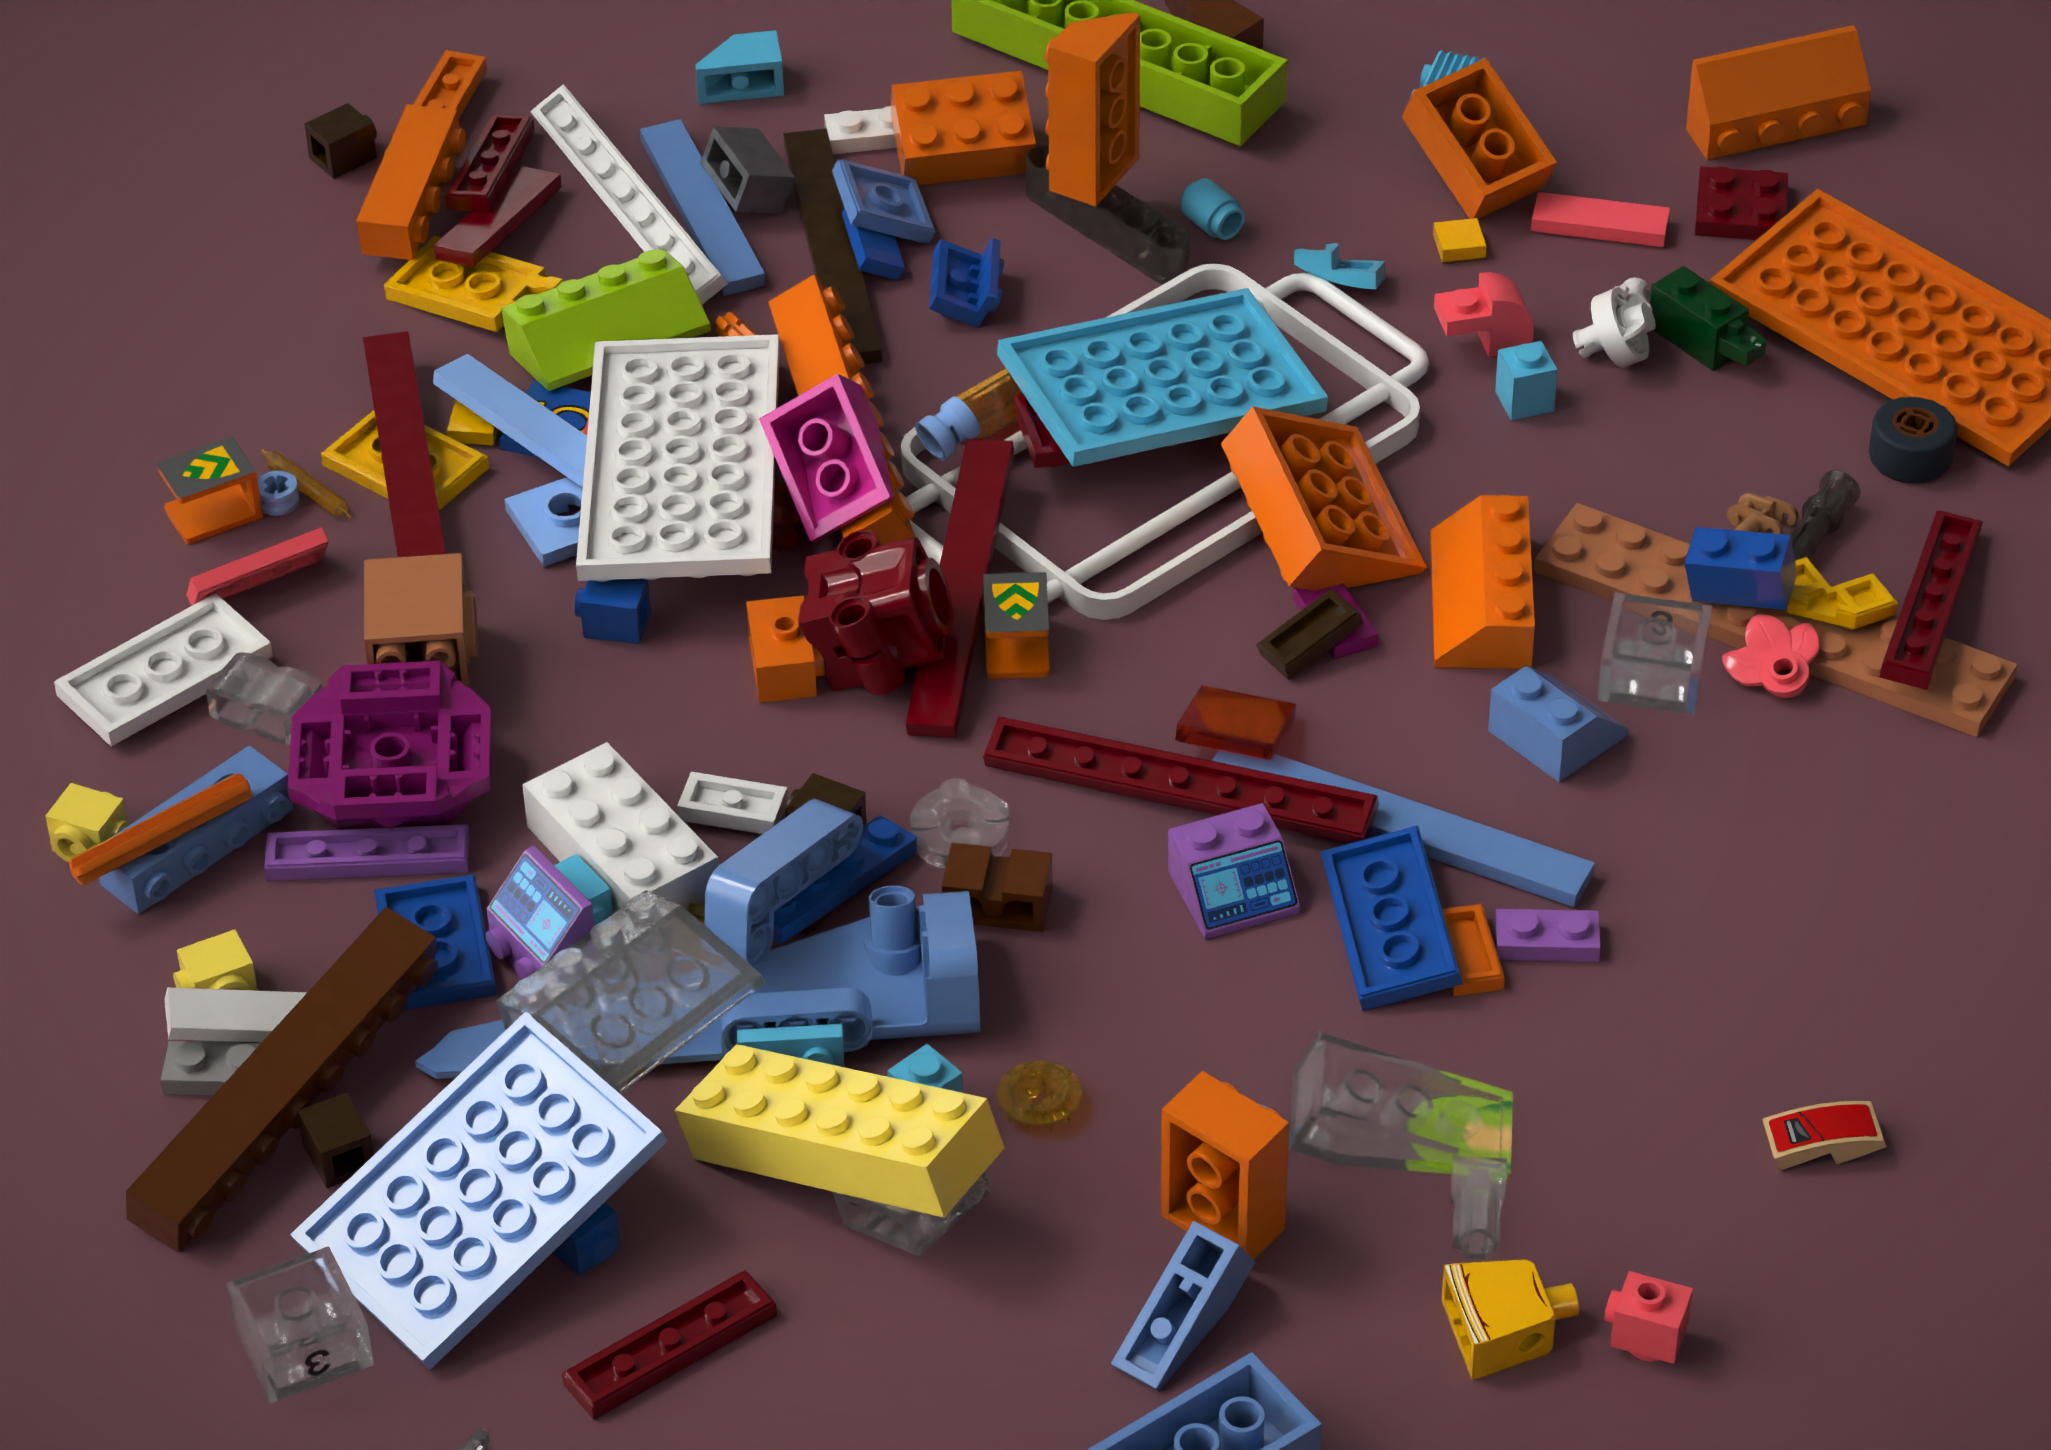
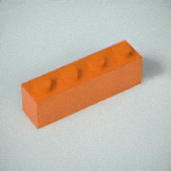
[356,104,466,260]

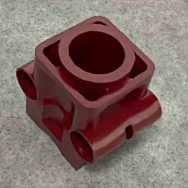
[798,529,953,696]

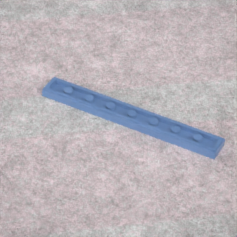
[1212,738,1595,908]

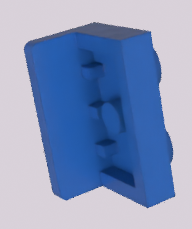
[929,238,1004,328]

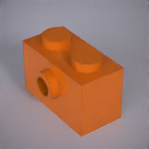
[746,595,825,703]

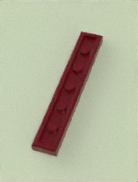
[1879,510,1983,690]

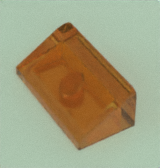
[942,367,1023,445]

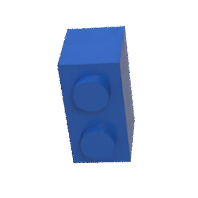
[1684,527,1797,610]

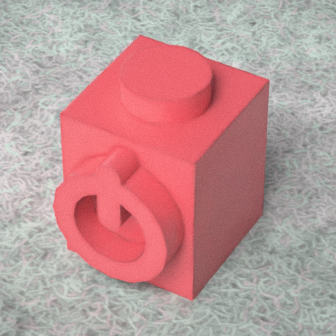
[1604,1271,1693,1364]

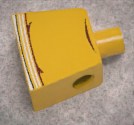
[1441,1259,1579,1380]

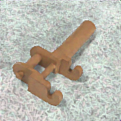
[1727,493,1798,534]

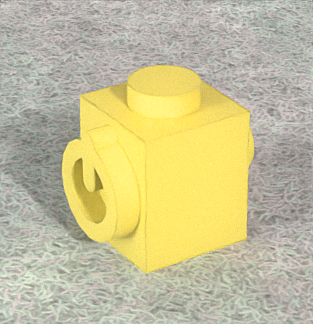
[45,783,130,862]
[173,929,258,991]

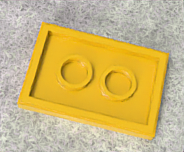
[321,410,489,510]

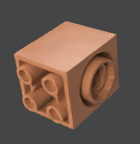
[364,553,479,689]

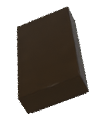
[1257,588,1364,680]

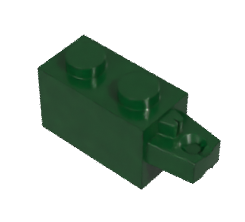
[1650,265,1766,371]

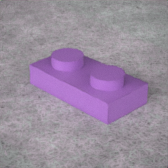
[1495,909,1600,962]

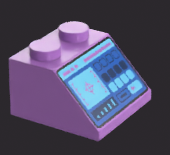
[1168,803,1300,940]
[486,845,599,1002]

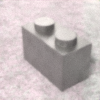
[700,126,795,214]

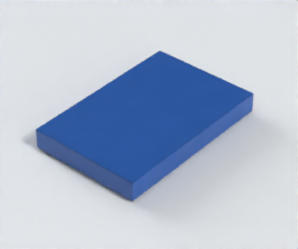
[374,874,497,1011]

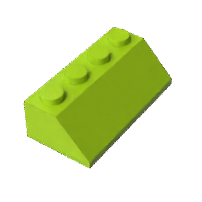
[501,249,711,391]

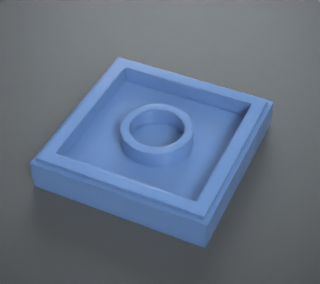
[832,159,936,245]

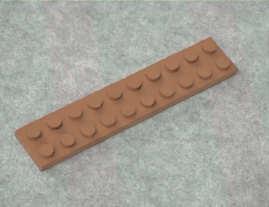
[1534,503,2018,737]

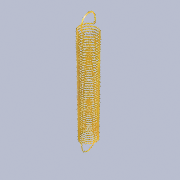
[261,450,352,518]

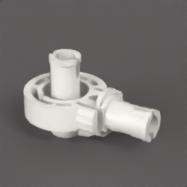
[1573,277,1656,368]

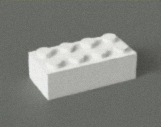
[522,742,719,943]

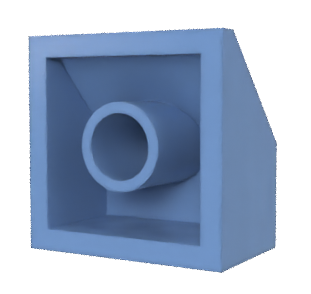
[1488,666,1628,782]

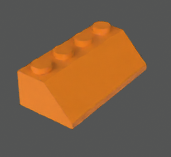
[1045,12,1140,207]
[1686,25,1871,160]
[1430,495,1535,669]

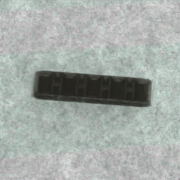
[1025,145,1190,284]

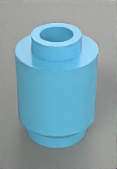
[1180,178,1245,240]

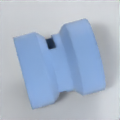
[915,396,981,461]

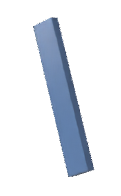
[640,119,766,296]

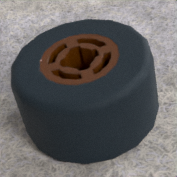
[1869,397,1957,483]

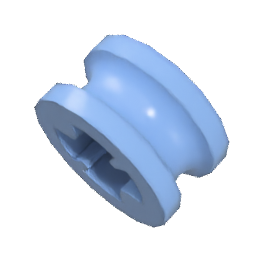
[258,471,300,516]

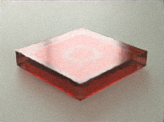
[1175,685,1296,760]

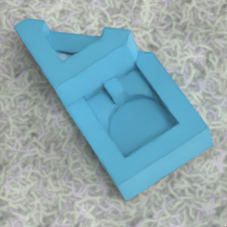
[1294,243,1385,289]

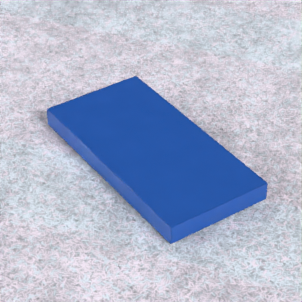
[1320,825,1463,1011]

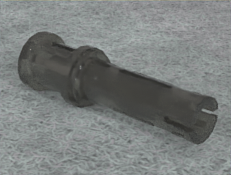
[1791,470,1861,561]

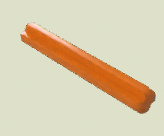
[68,773,252,885]

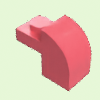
[1434,272,1534,358]

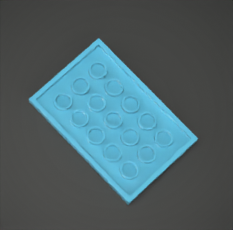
[997,288,1328,467]

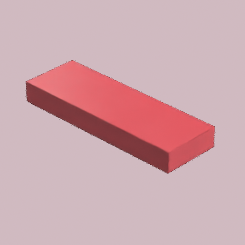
[1531,192,1670,247]
[186,527,329,606]

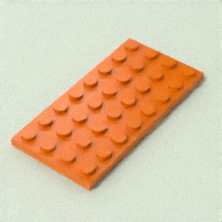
[1710,189,2051,467]

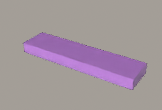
[264,824,470,881]

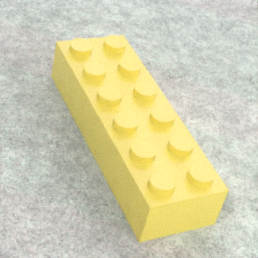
[674,1044,1005,1218]

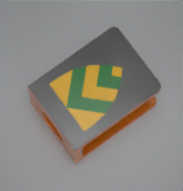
[157,437,263,544]
[983,572,1050,679]

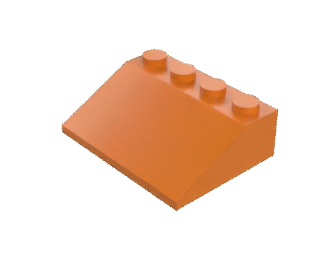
[1221,406,1427,591]

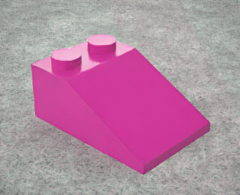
[759,374,894,543]

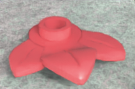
[1722,614,1820,699]

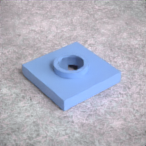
[504,477,583,567]

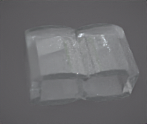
[206,652,322,744]

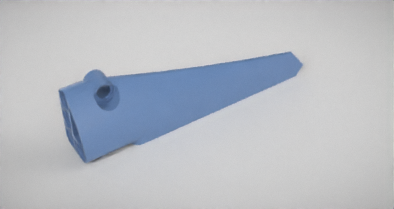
[415,886,981,1079]

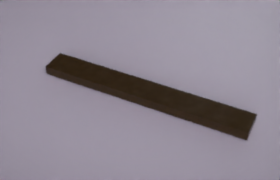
[783,128,882,364]

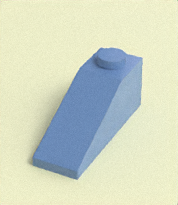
[1111,1221,1255,1391]

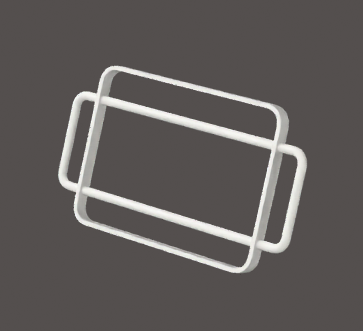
[901,264,1429,620]

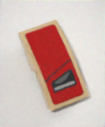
[1762,1101,1887,1171]

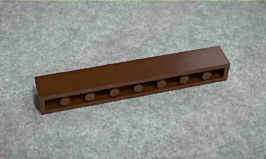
[126,907,438,1253]

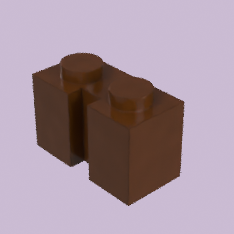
[942,842,1053,932]

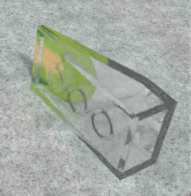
[1288,1031,1513,1179]

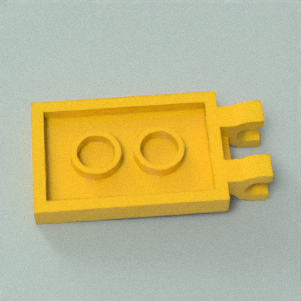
[384,235,563,332]

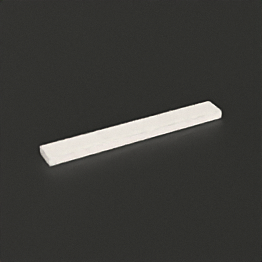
[530,84,728,305]

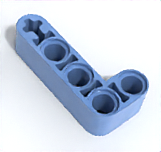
[704,799,863,968]

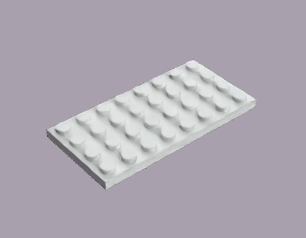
[576,334,780,582]

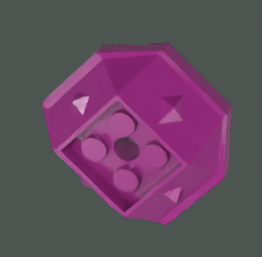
[287,661,493,830]

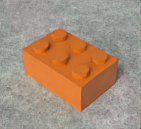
[1401,58,1557,219]
[891,70,1036,186]
[1161,1071,1289,1260]

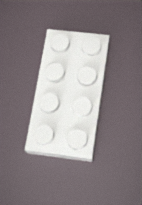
[54,593,273,747]

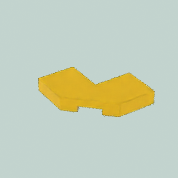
[1785,557,1898,629]

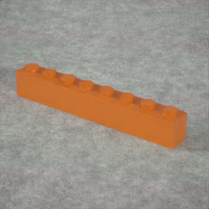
[768,274,915,545]

